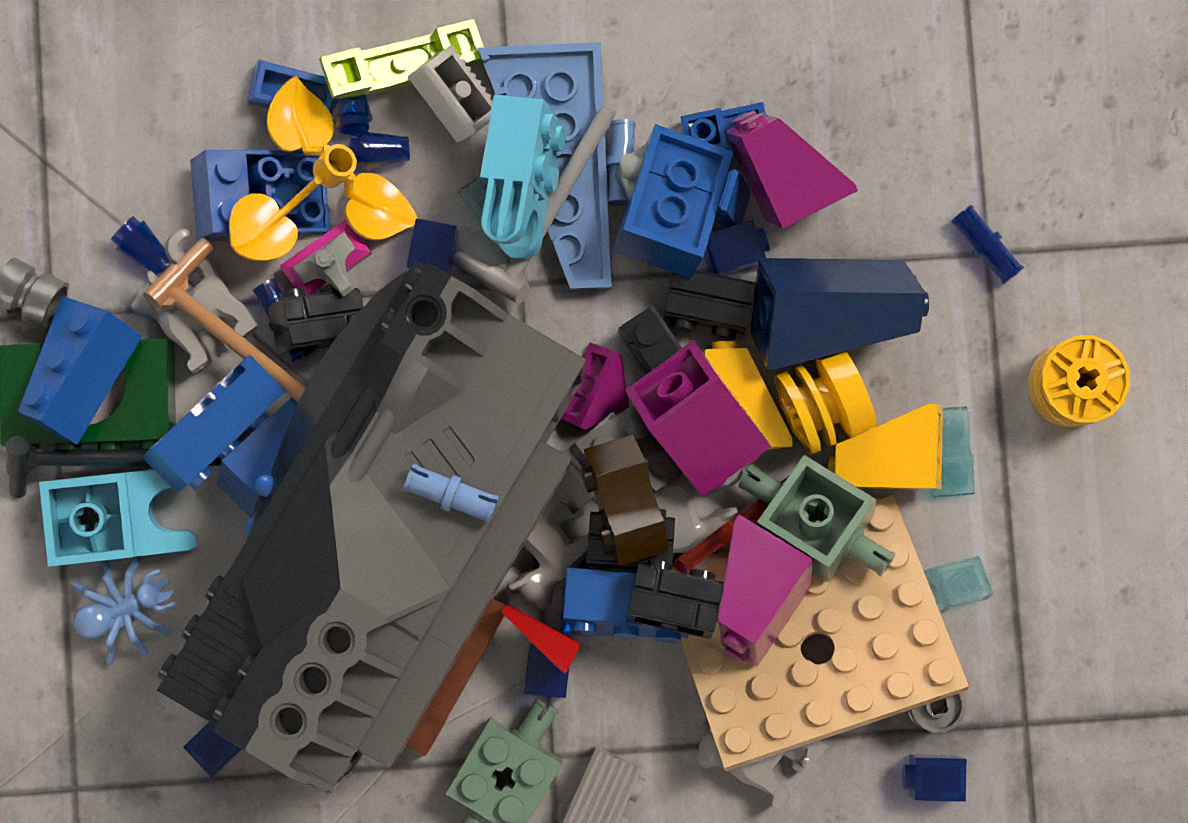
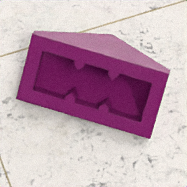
[560,342,629,430]

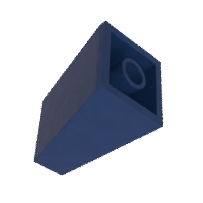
[750,258,929,369]

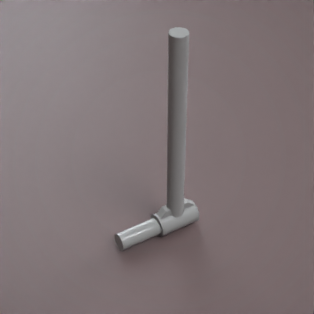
[452,105,616,304]

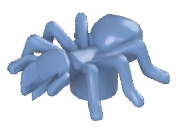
[73,556,176,665]

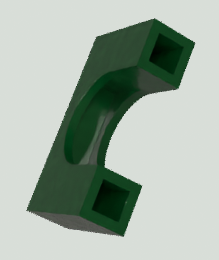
[0,339,176,449]

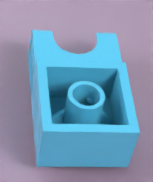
[480,95,566,260]
[39,469,198,567]

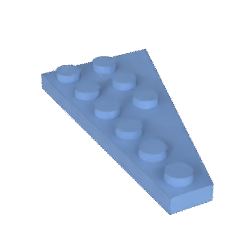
[477,42,612,291]

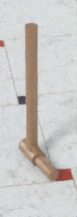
[143,238,306,402]

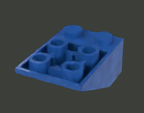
[190,150,330,241]

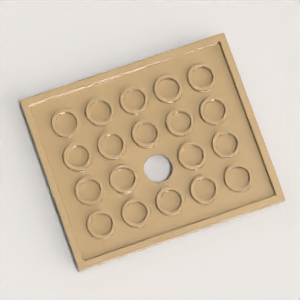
[672,495,969,772]

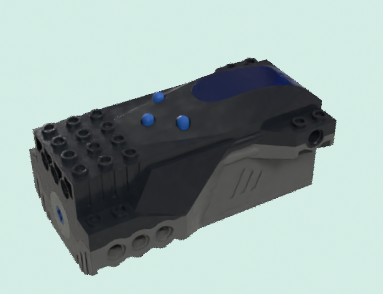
[157,259,587,793]

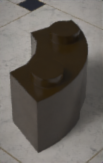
[580,434,669,566]

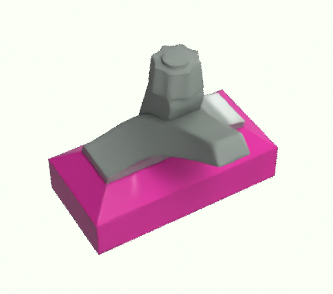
[280,220,372,297]

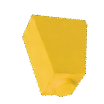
[703,341,793,450]
[828,404,943,490]

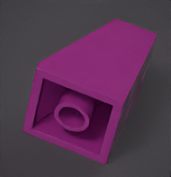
[725,111,858,228]
[626,340,771,497]
[718,515,812,667]

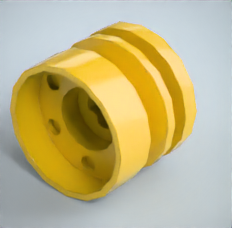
[1028,335,1130,427]
[775,351,877,455]

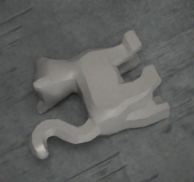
[131,229,259,374]
[654,468,743,554]
[509,486,588,610]
[696,721,828,811]

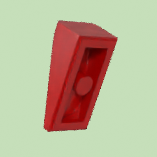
[501,604,580,674]

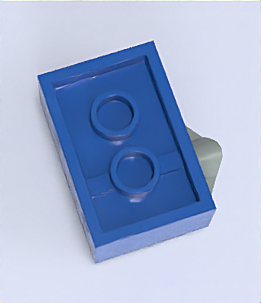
[612,124,733,279]

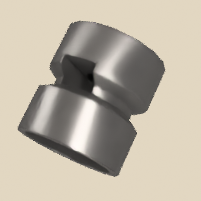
[0,258,69,331]
[905,692,966,733]

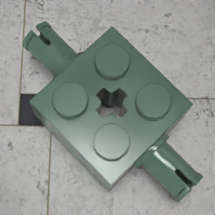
[738,455,895,582]
[446,697,563,823]

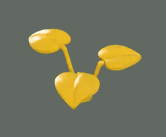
[229,76,419,262]

